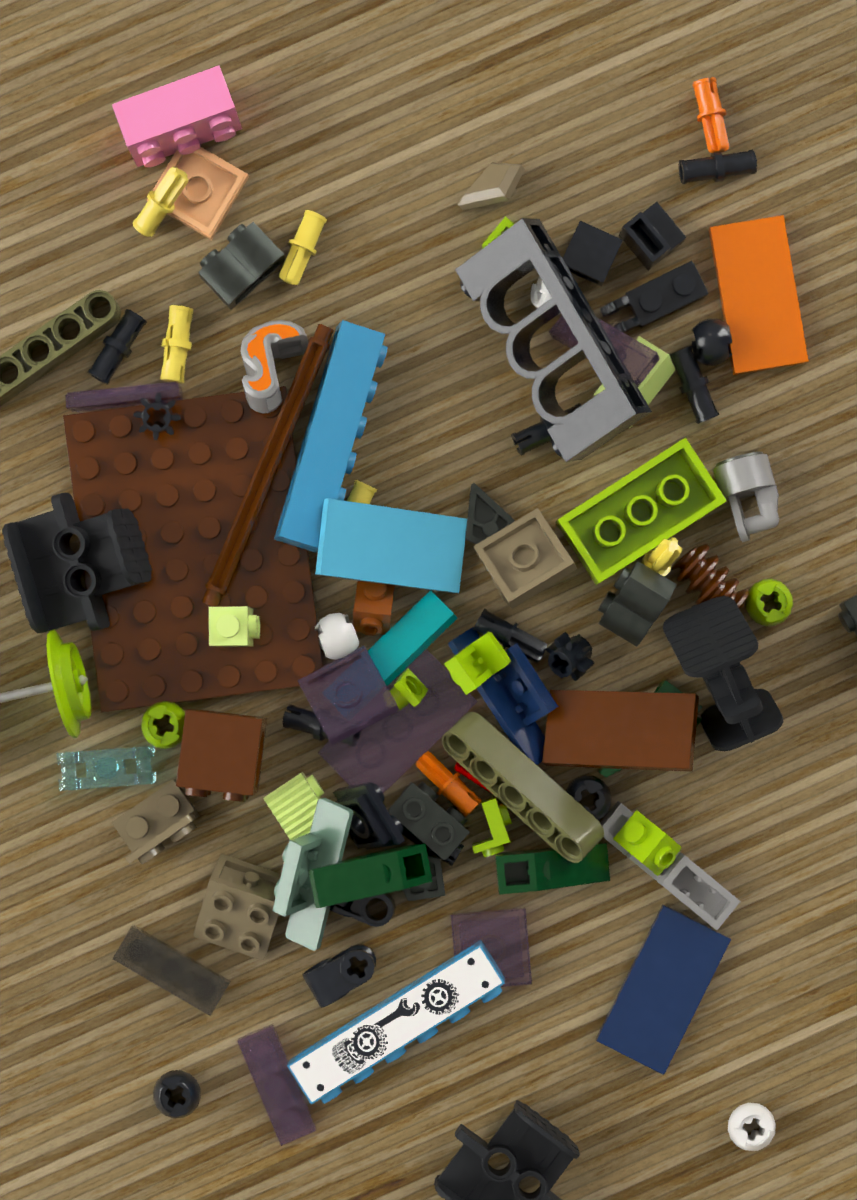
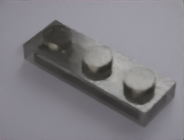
[113,925,231,1016]

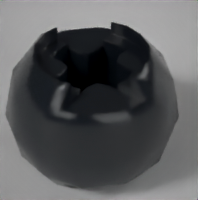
[692,318,732,366]
[566,775,612,821]
[153,1070,201,1118]

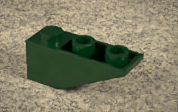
[495,843,610,895]
[308,844,433,908]

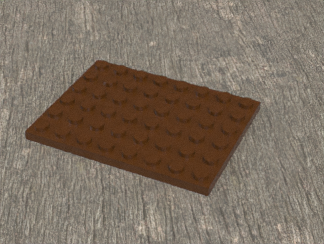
[63,386,325,712]

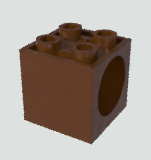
[176,709,267,802]

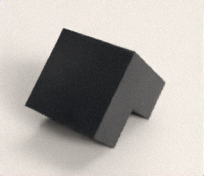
[619,202,686,271]
[563,220,623,287]

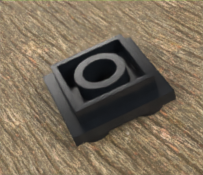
[333,782,405,850]

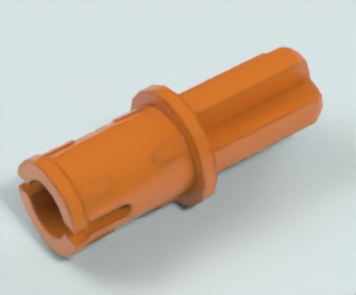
[693,77,729,153]
[416,751,482,818]

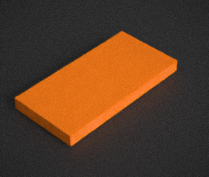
[709,215,809,375]

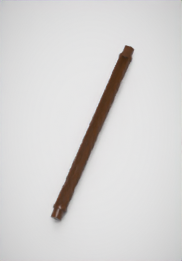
[202,324,334,607]

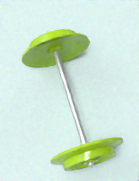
[0,630,91,738]

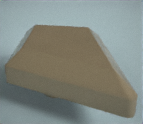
[458,162,525,210]

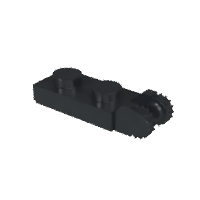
[600,261,709,338]

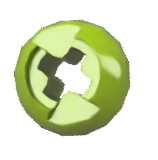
[745,579,793,626]
[141,701,185,749]

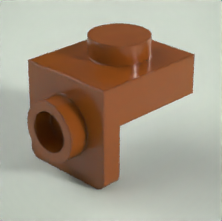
[353,580,395,636]

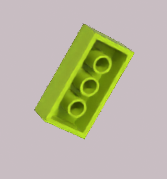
[555,437,727,585]

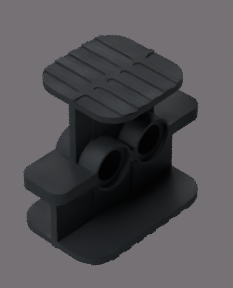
[2,493,152,633]
[663,596,784,751]
[434,1100,580,1200]

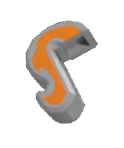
[240,320,309,413]

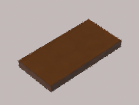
[542,690,699,772]

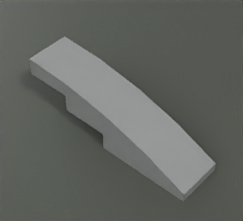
[600,801,741,930]

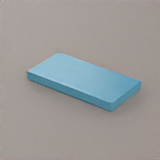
[315,498,467,593]

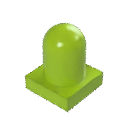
[384,668,428,711]

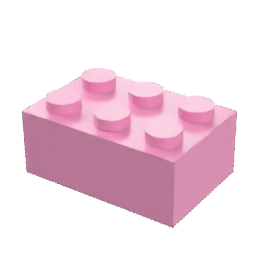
[112,66,242,167]

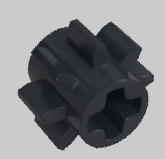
[133,391,181,440]
[546,632,595,681]

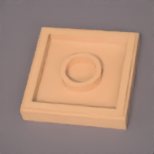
[147,147,249,240]

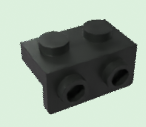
[389,781,470,860]

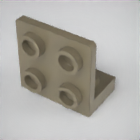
[112,779,200,865]
[193,854,281,960]

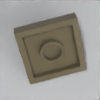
[473,508,577,609]

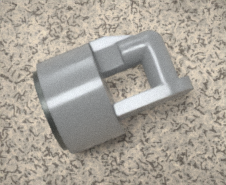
[713,452,779,543]

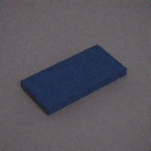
[596,904,731,1075]

